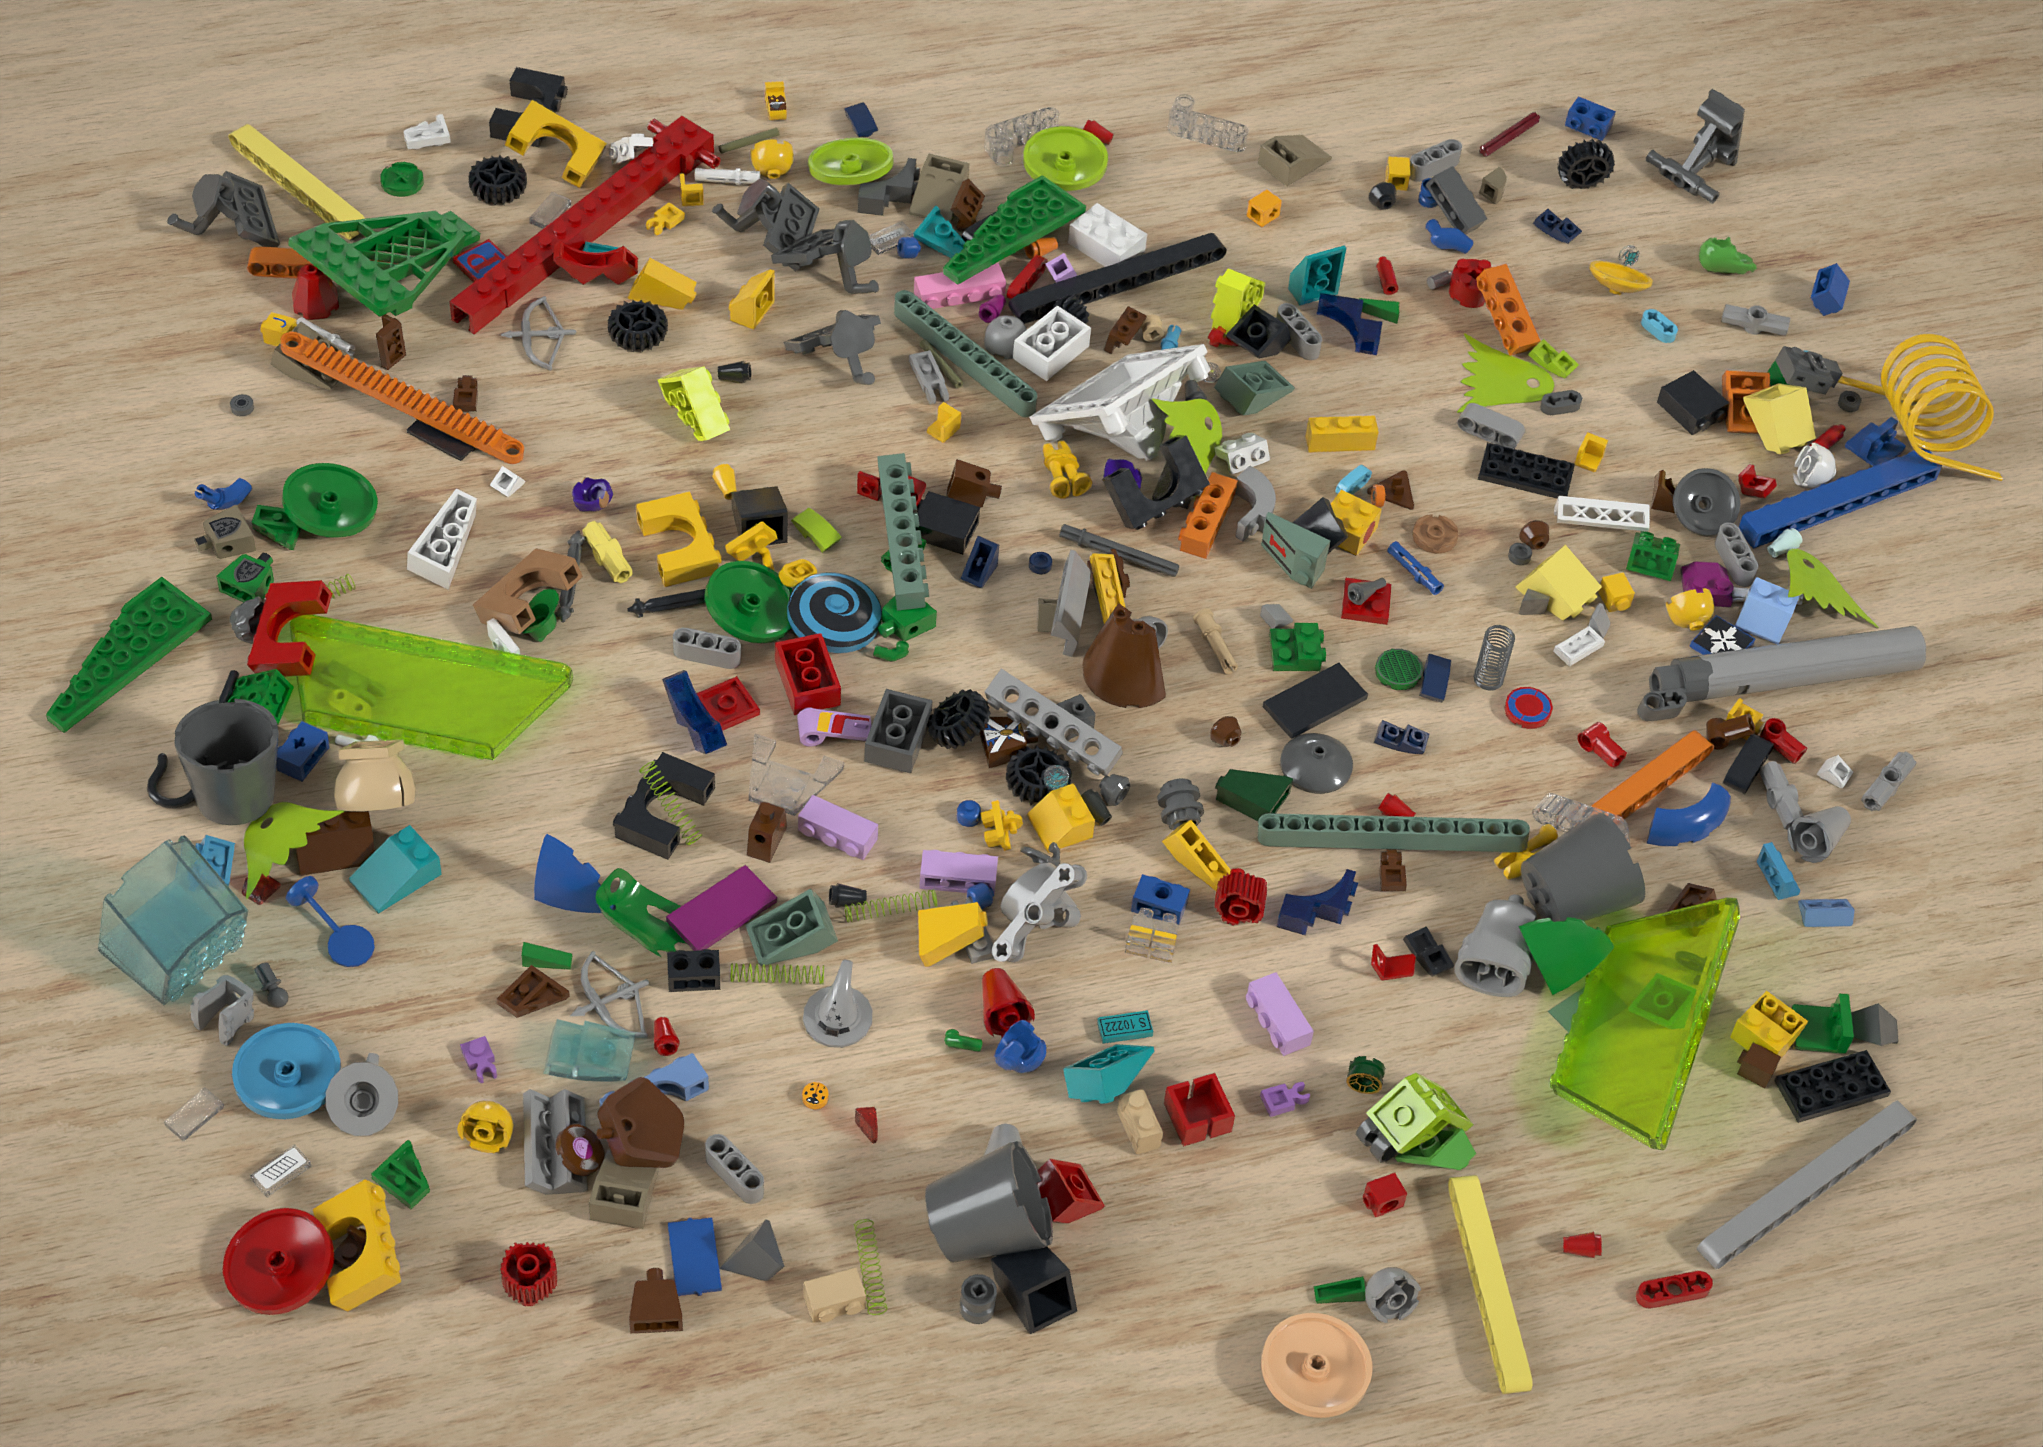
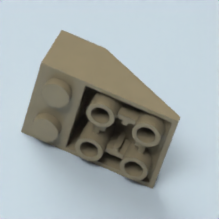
[1258,135,1332,186]
[909,153,970,223]
[270,322,354,390]
[589,1149,659,1229]

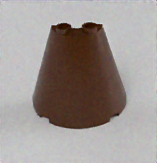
[1083,603,1166,708]

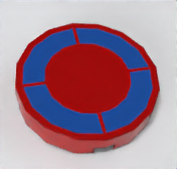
[1504,687,1553,729]

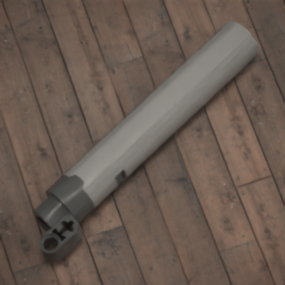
[1637,626,1926,721]

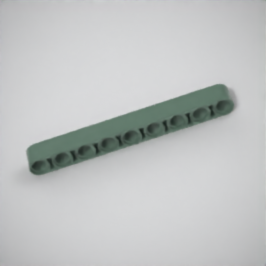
[894,290,1038,418]

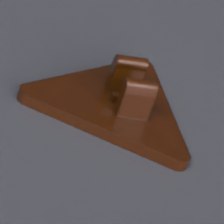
[1367,470,1414,510]

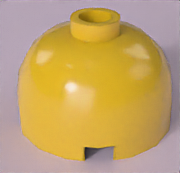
[750,139,794,179]
[1665,588,1714,631]
[457,1100,514,1153]

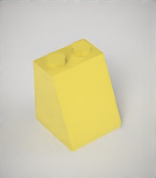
[1743,384,1816,454]
[1515,545,1602,620]

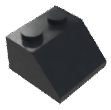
[1226,304,1291,359]

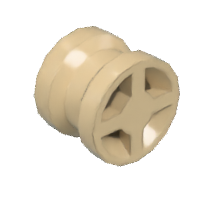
[1141,314,1164,342]

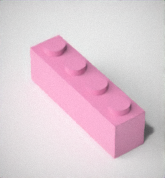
[914,263,1006,309]

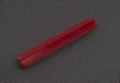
[1479,112,1540,157]

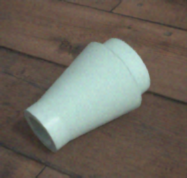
[1767,528,1803,558]

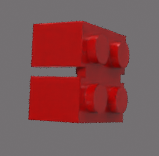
[1163,1073,1235,1147]

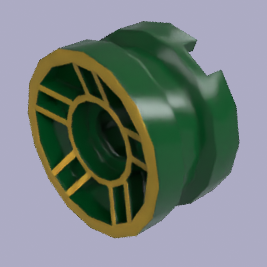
[1346,1056,1386,1094]

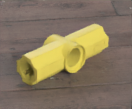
[583,521,632,584]

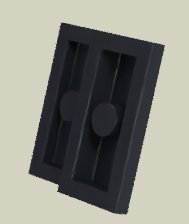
[1292,497,1348,554]

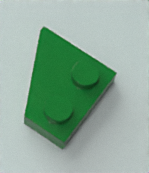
[252,505,301,550]
[371,1140,430,1210]

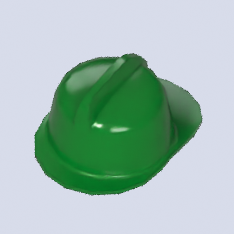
[522,589,559,642]

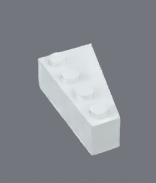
[407,489,477,589]

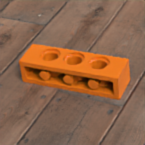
[1476,264,1540,356]
[1178,472,1238,559]

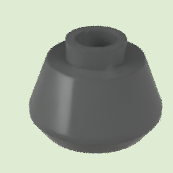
[1099,774,1131,806]

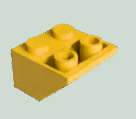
[1730,991,1808,1058]

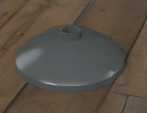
[1673,468,1740,536]
[1280,733,1353,794]

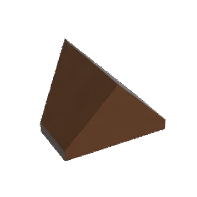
[1651,470,1675,513]

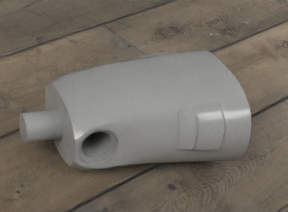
[1455,894,1537,997]

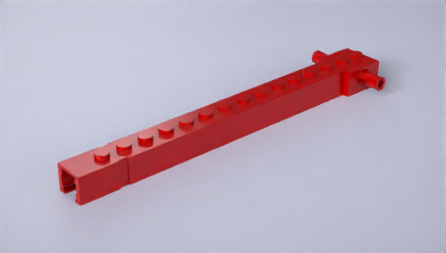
[449,116,721,335]

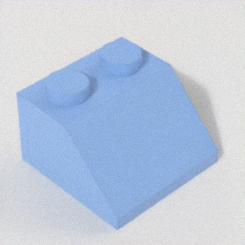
[1735,577,1800,644]

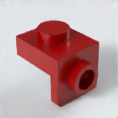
[1738,464,1777,498]

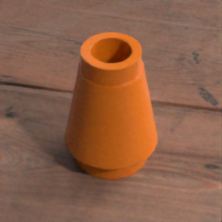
[1024,237,1058,259]

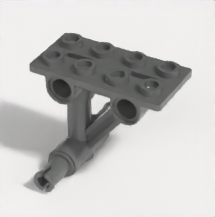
[1645,89,1745,204]

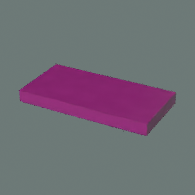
[666,865,777,951]

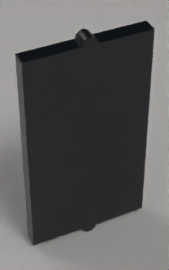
[407,419,475,461]

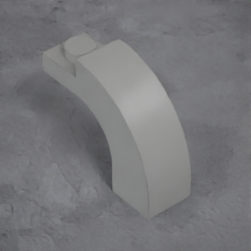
[1236,466,1276,542]

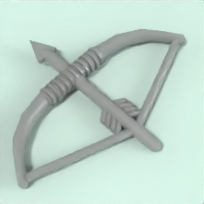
[500,296,576,371]
[570,951,649,1038]

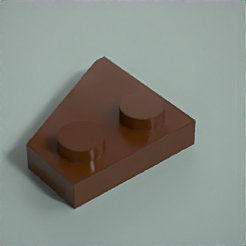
[497,965,570,1018]

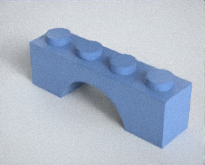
[599,1053,709,1106]

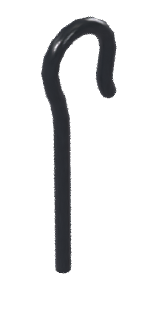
[147,670,239,808]

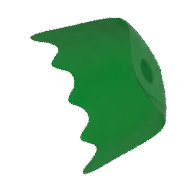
[595,868,687,957]

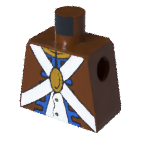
[979,717,1038,768]

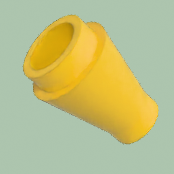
[712,464,737,500]

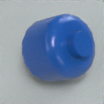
[897,237,921,259]
[956,800,981,827]
[967,883,994,910]

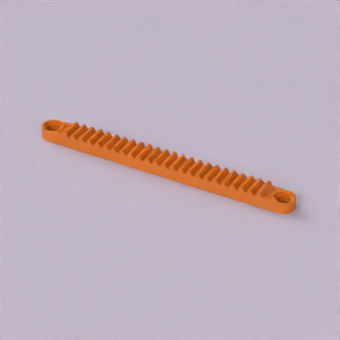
[281,332,524,464]

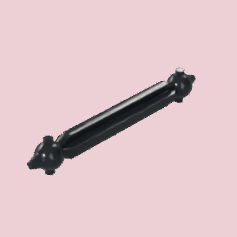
[627,589,706,618]

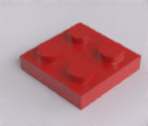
[1341,577,1392,625]

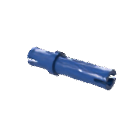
[1387,541,1444,595]

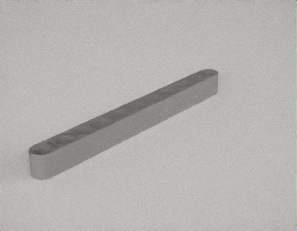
[1697,1100,1917,1270]

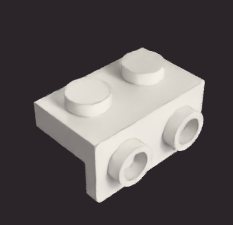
[609,134,653,165]
[1215,433,1270,474]

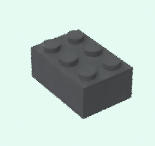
[864,689,933,773]

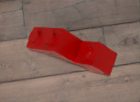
[553,241,638,285]

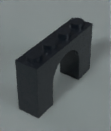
[489,67,568,148]
[1102,435,1210,530]
[613,752,715,860]

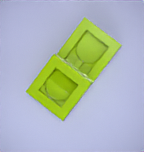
[1528,339,1579,378]
[791,508,842,553]

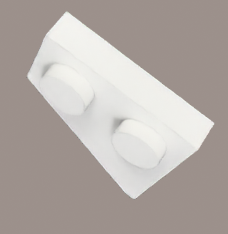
[404,114,450,149]

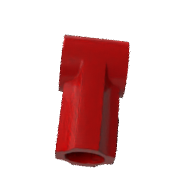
[1759,718,1808,764]
[1577,722,1627,768]

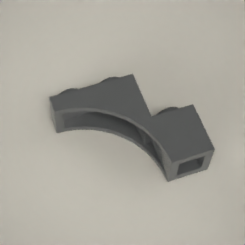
[858,158,920,216]

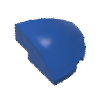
[534,834,616,913]

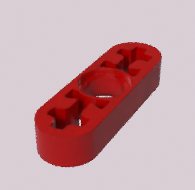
[1006,255,1048,300]
[1636,1271,1713,1309]

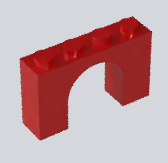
[247,580,333,677]

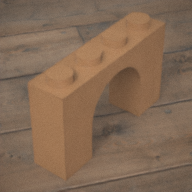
[473,548,583,634]

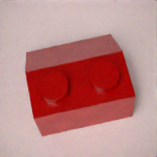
[1037,1159,1105,1224]

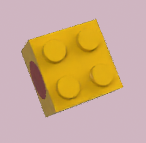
[1331,490,1382,556]

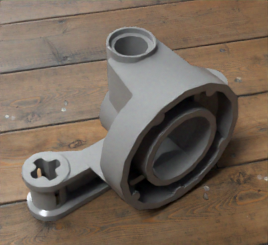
[992,862,1087,963]

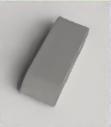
[1410,139,1462,182]
[1276,303,1322,360]
[1457,403,1525,449]
[1715,523,1758,587]
[673,628,741,669]
[705,1134,764,1204]

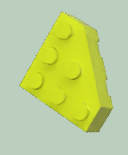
[1211,268,1265,334]
[657,366,730,441]

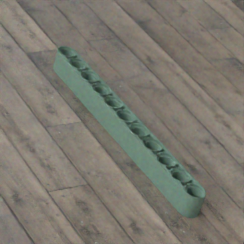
[1257,813,1530,852]

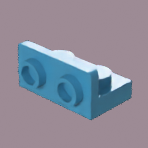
[189,835,235,890]
[1756,842,1801,900]

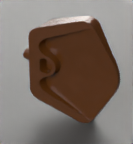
[596,1077,684,1168]

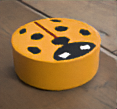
[802,1082,829,1110]

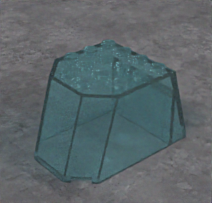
[98,835,249,1005]

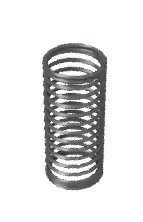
[1473,625,1515,691]

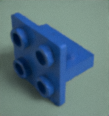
[1845,416,1906,466]

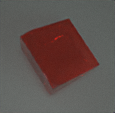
[242,873,281,905]
[855,1107,878,1144]

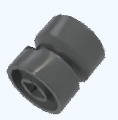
[1356,1117,1398,1163]
[960,1274,997,1324]

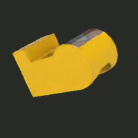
[765,81,787,121]

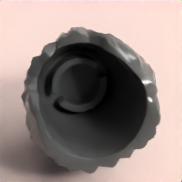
[230,596,264,644]

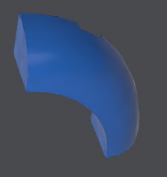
[1647,782,1731,846]

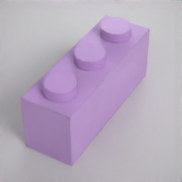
[798,795,878,860]
[919,850,998,895]
[1246,972,1314,1056]

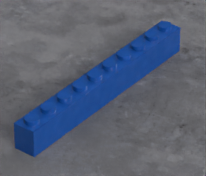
[1739,448,1942,549]

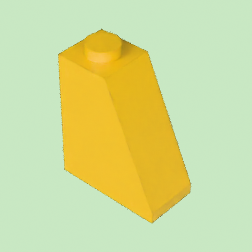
[627,258,697,310]
[918,902,988,967]

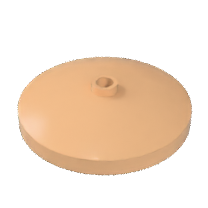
[1261,1313,1372,1418]

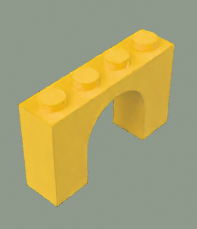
[505,100,607,188]
[636,491,722,587]
[313,1179,401,1312]

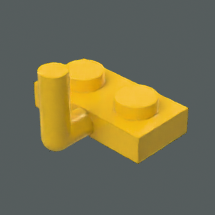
[725,521,778,570]

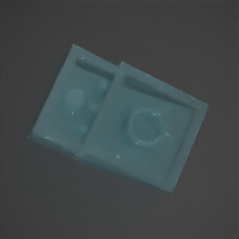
[543,1019,635,1082]

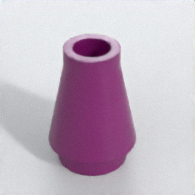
[979,294,1006,323]

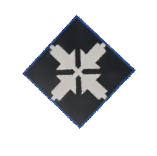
[1690,615,1755,655]

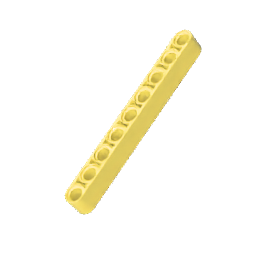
[228,124,365,240]
[1448,1175,1532,1394]

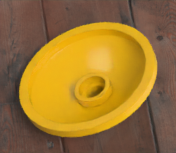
[1589,261,1653,295]

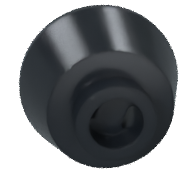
[1368,182,1396,210]

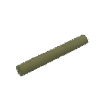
[719,127,779,154]
[920,339,963,388]

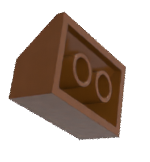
[296,811,375,876]

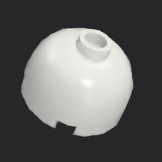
[1793,443,1836,489]

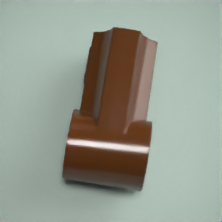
[1706,714,1755,750]

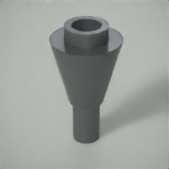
[1348,578,1386,605]

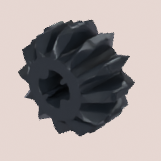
[1053,294,1090,324]

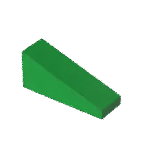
[1357,298,1400,324]
[521,942,573,970]
[1314,1276,1367,1304]

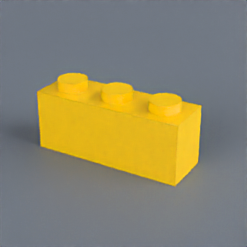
[1305,415,1379,453]

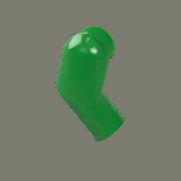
[873,641,909,662]

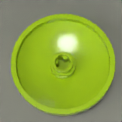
[1023,126,1108,191]
[808,138,894,185]

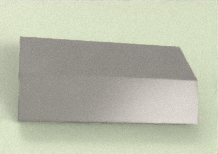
[1051,550,1091,657]
[523,1089,588,1195]

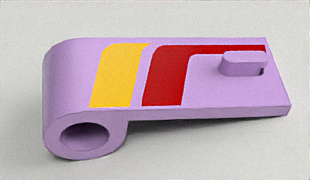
[797,708,872,746]

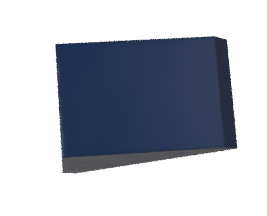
[961,536,1000,588]

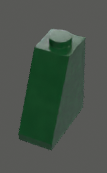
[1215,769,1293,821]

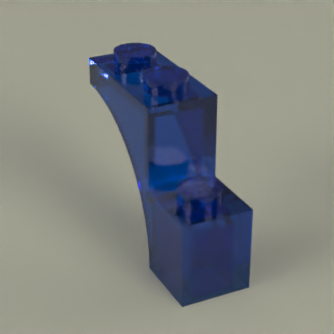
[1317,293,1382,356]
[662,670,727,755]
[1277,869,1358,936]

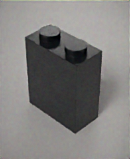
[1657,370,1729,435]
[915,491,980,555]

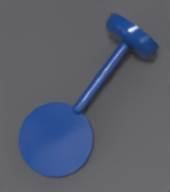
[285,876,375,967]

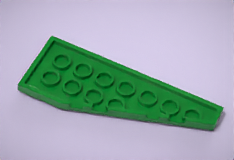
[943,175,1086,285]
[46,576,213,733]

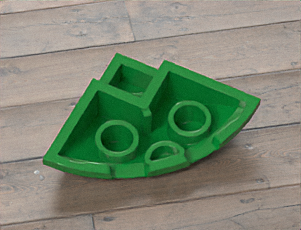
[1519,917,1614,995]

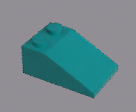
[1288,245,1347,306]
[349,825,442,914]
[1063,1044,1155,1104]

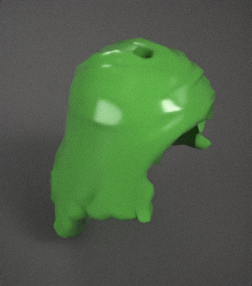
[1699,237,1757,275]

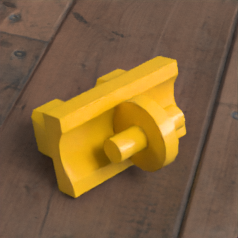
[981,800,1023,851]

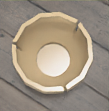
[334,740,416,811]

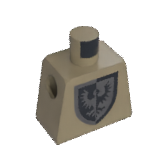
[194,505,256,559]

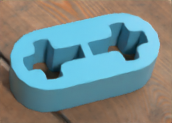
[1641,309,1678,343]
[1335,465,1372,495]

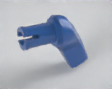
[1425,219,1474,254]
[195,478,252,510]

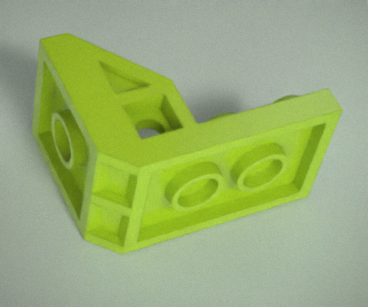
[1366,1073,1474,1154]

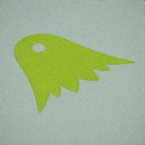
[1457,333,1554,413]
[1152,398,1222,500]
[1787,549,1879,628]
[244,802,344,899]

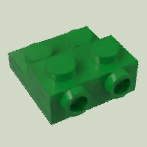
[1269,623,1326,671]

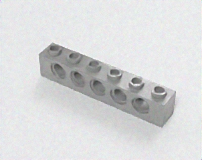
[985,669,1123,776]

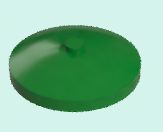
[282,463,378,538]
[705,561,793,643]

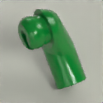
[944,1029,983,1052]

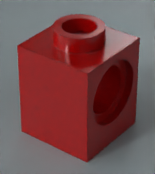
[1363,1172,1408,1218]

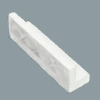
[1554,496,1650,532]

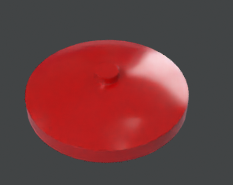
[222,1208,334,1315]

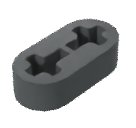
[1540,390,1583,415]

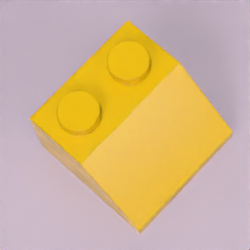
[728,269,775,330]
[1027,783,1095,853]

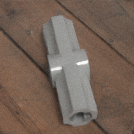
[1721,304,1790,336]
[1861,751,1917,811]
[1759,761,1803,830]

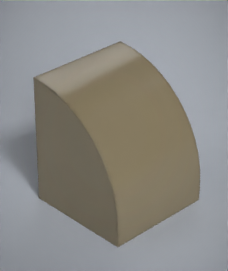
[1479,167,1507,204]
[1037,598,1058,632]

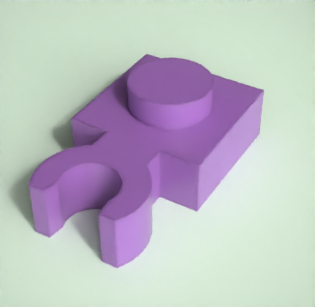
[460,1036,497,1083]
[1260,1082,1310,1117]

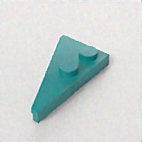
[913,206,965,258]

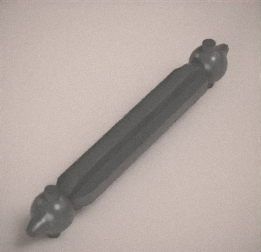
[555,530,586,623]

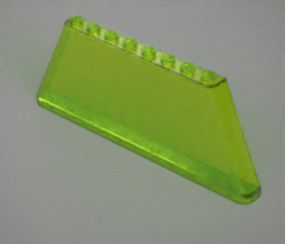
[289,615,573,760]
[1550,897,1740,1150]

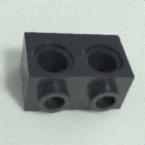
[667,949,720,992]

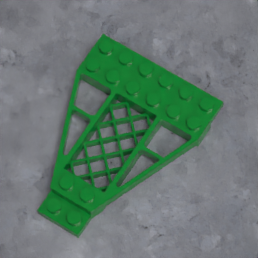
[288,211,481,317]

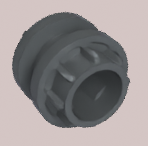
[1157,778,1204,830]

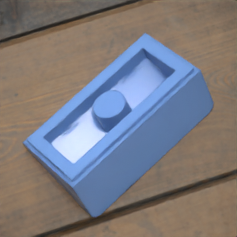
[1798,899,1855,927]

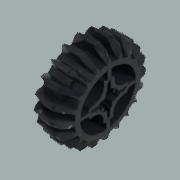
[1557,139,1615,189]
[468,154,527,205]
[608,299,668,352]
[927,689,991,749]
[1005,745,1072,806]

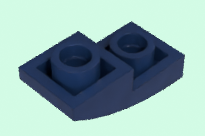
[844,102,878,137]
[1533,208,1582,244]
[1419,653,1451,703]
[1374,720,1430,754]

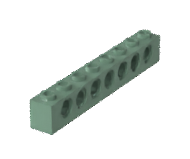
[877,453,929,610]

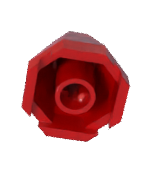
[292,264,339,320]

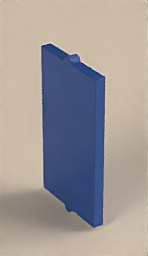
[668,1218,722,1296]

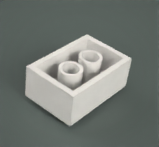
[1068,203,1147,267]
[1013,306,1091,381]

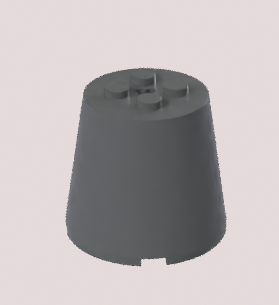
[175,699,279,825]
[1521,813,1645,922]
[925,1141,1053,1263]

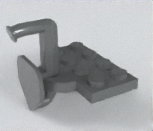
[167,171,280,248]
[712,178,820,271]
[771,220,879,294]
[784,310,881,385]

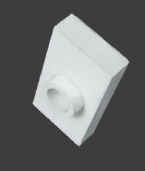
[487,618,521,668]
[1553,626,1605,667]

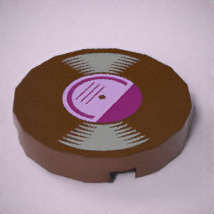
[556,1124,605,1177]

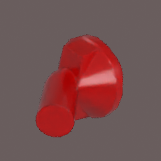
[1207,326,1238,348]

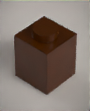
[1737,1042,1781,1088]

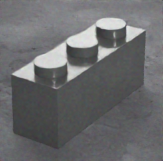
[1426,166,1488,235]

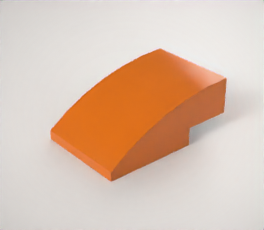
[1722,370,1770,434]

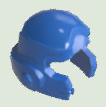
[994,1020,1047,1073]

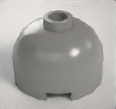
[984,315,1027,359]
[1365,1267,1421,1323]

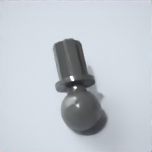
[254,962,289,1008]

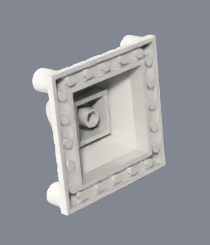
[1029,344,1211,461]

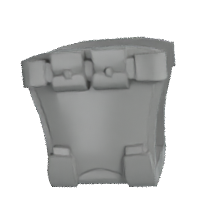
[191,975,254,1046]

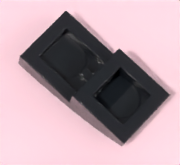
[1403,926,1455,977]

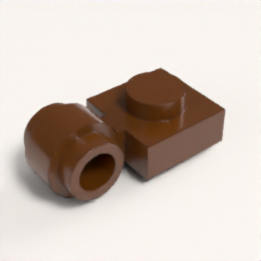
[453,375,478,412]
[1379,849,1407,892]

